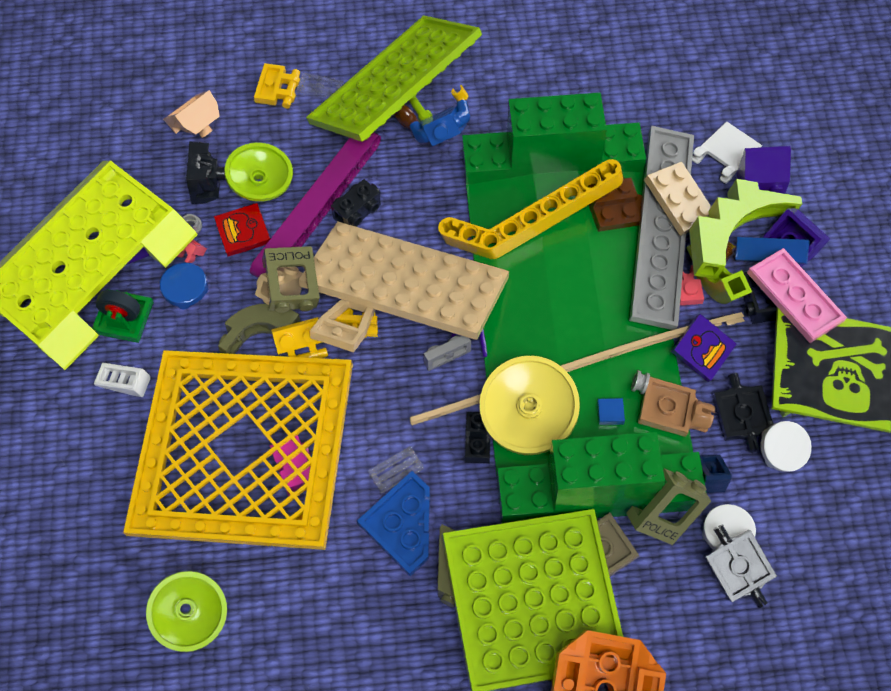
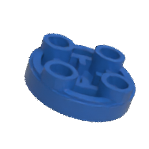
[160,263,209,310]

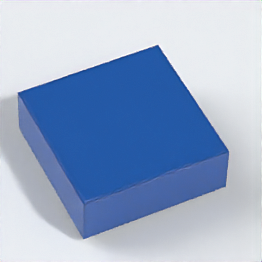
[597,398,625,425]

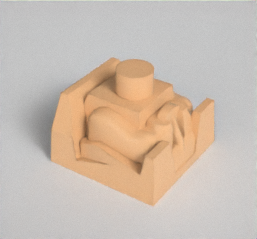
[163,90,220,138]

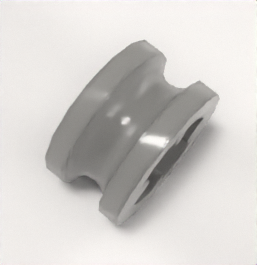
[631,370,650,394]

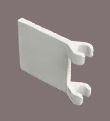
[692,122,762,184]

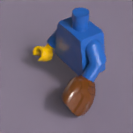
[394,85,470,146]

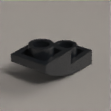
[465,412,490,464]

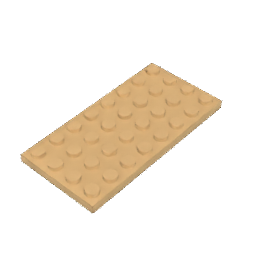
[299,221,509,340]

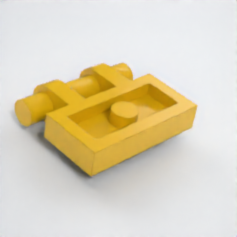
[254,63,300,109]
[271,317,328,358]

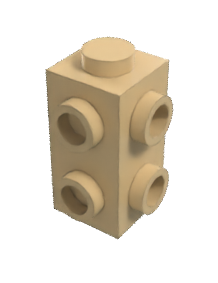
[255,266,303,305]

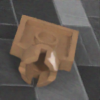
[638,377,715,437]

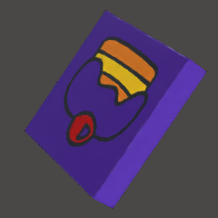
[671,314,736,382]

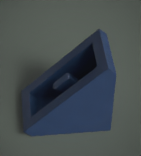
[700,455,732,493]

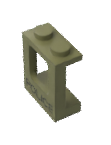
[262,246,320,313]
[626,468,711,545]

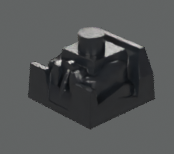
[186,141,226,204]

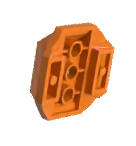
[551,630,666,691]

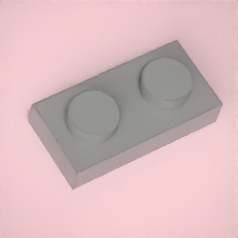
[424,336,471,371]

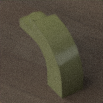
[218,303,301,354]

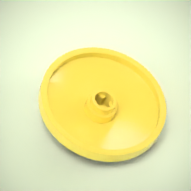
[480,356,580,455]

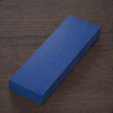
[735,237,809,265]

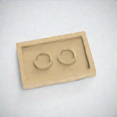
[644,162,711,236]

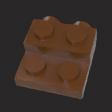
[588,176,641,232]

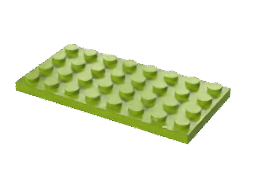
[306,15,482,142]

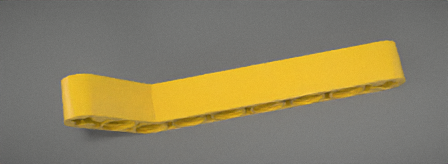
[438,159,623,259]

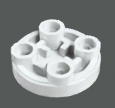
[761,421,811,472]
[702,504,756,550]

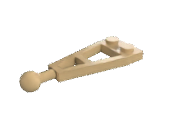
[310,299,375,352]

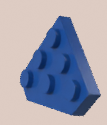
[357,471,430,576]

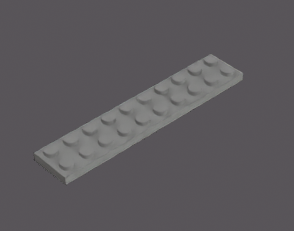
[629,126,694,330]

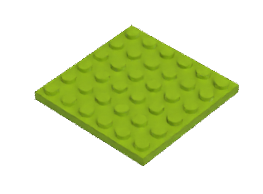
[442,509,623,691]

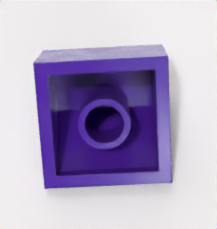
[736,146,791,194]
[763,208,830,267]

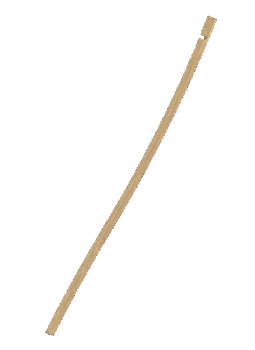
[410,312,744,425]

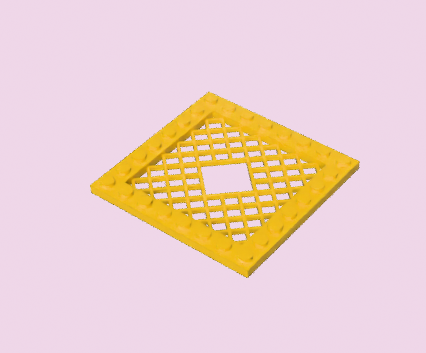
[123,350,353,550]

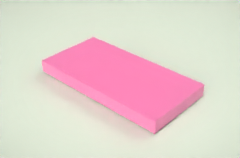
[747,248,847,343]

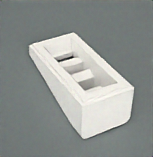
[94,363,151,397]

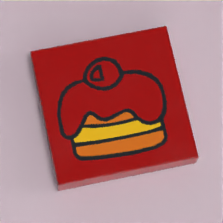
[214,203,270,257]

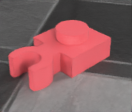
[680,265,704,305]

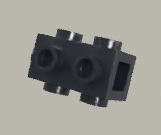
[331,179,381,227]

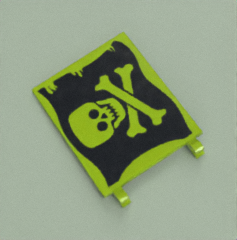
[771,307,891,433]

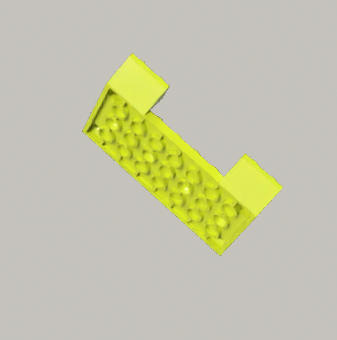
[0,161,198,370]

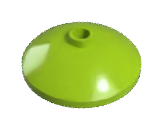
[225,143,293,201]
[146,571,227,652]

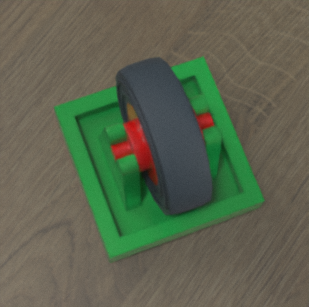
[92,289,154,343]

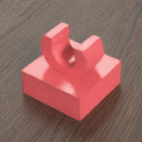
[177,240,207,263]

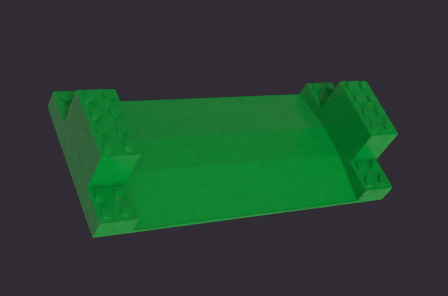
[462,92,706,524]

